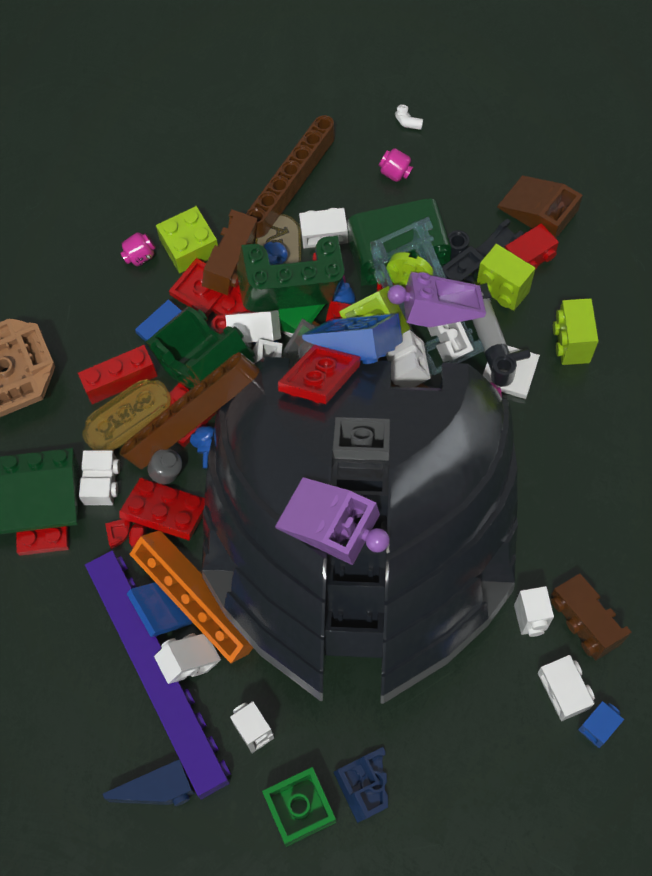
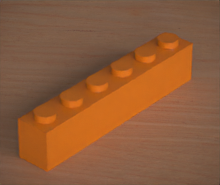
[130,531,253,663]

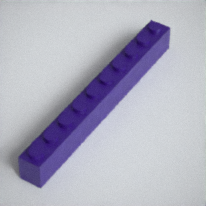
[85,551,231,799]

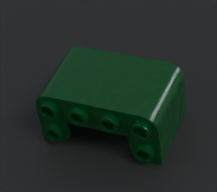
[348,198,452,286]
[237,236,344,312]
[146,306,255,389]

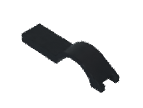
[437,219,524,282]

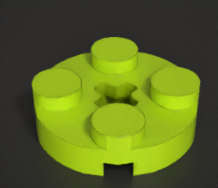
[384,252,433,288]

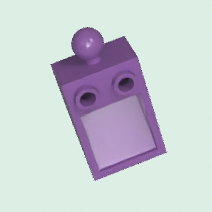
[387,272,486,327]
[275,477,389,565]

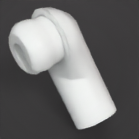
[395,105,423,130]

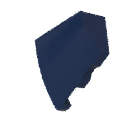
[333,747,388,823]

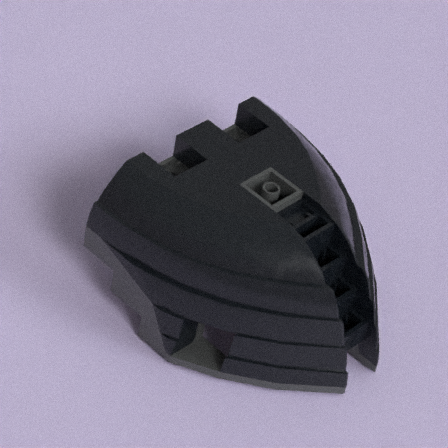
[202,357,518,704]

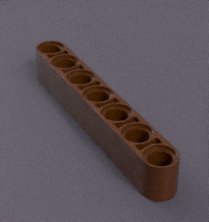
[246,115,335,238]
[120,352,259,469]

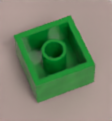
[262,767,336,847]

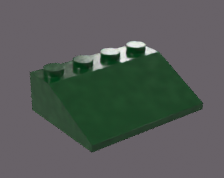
[0,448,79,534]

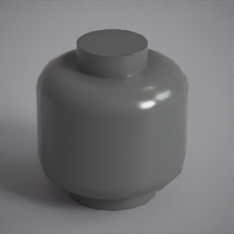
[147,449,182,485]

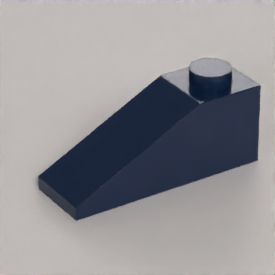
[103,759,195,806]

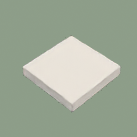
[483,346,540,399]

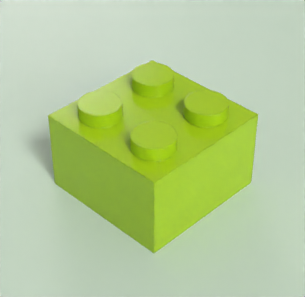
[156,206,218,274]
[476,244,536,311]
[339,286,410,334]
[553,299,598,365]

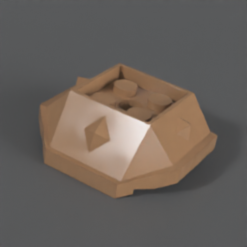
[0,318,55,417]

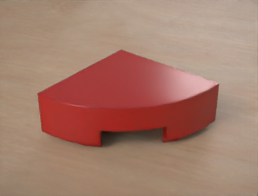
[105,519,131,549]

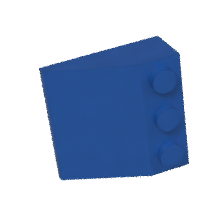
[302,313,403,364]

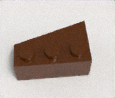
[202,209,257,295]
[551,574,631,661]

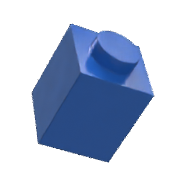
[578,701,624,748]

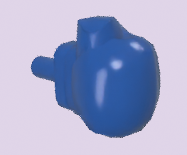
[264,242,288,265]
[333,278,356,305]
[190,426,214,469]

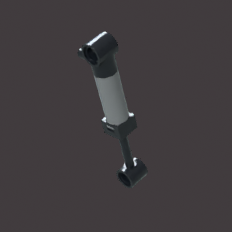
[448,230,531,387]

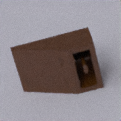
[497,175,583,238]

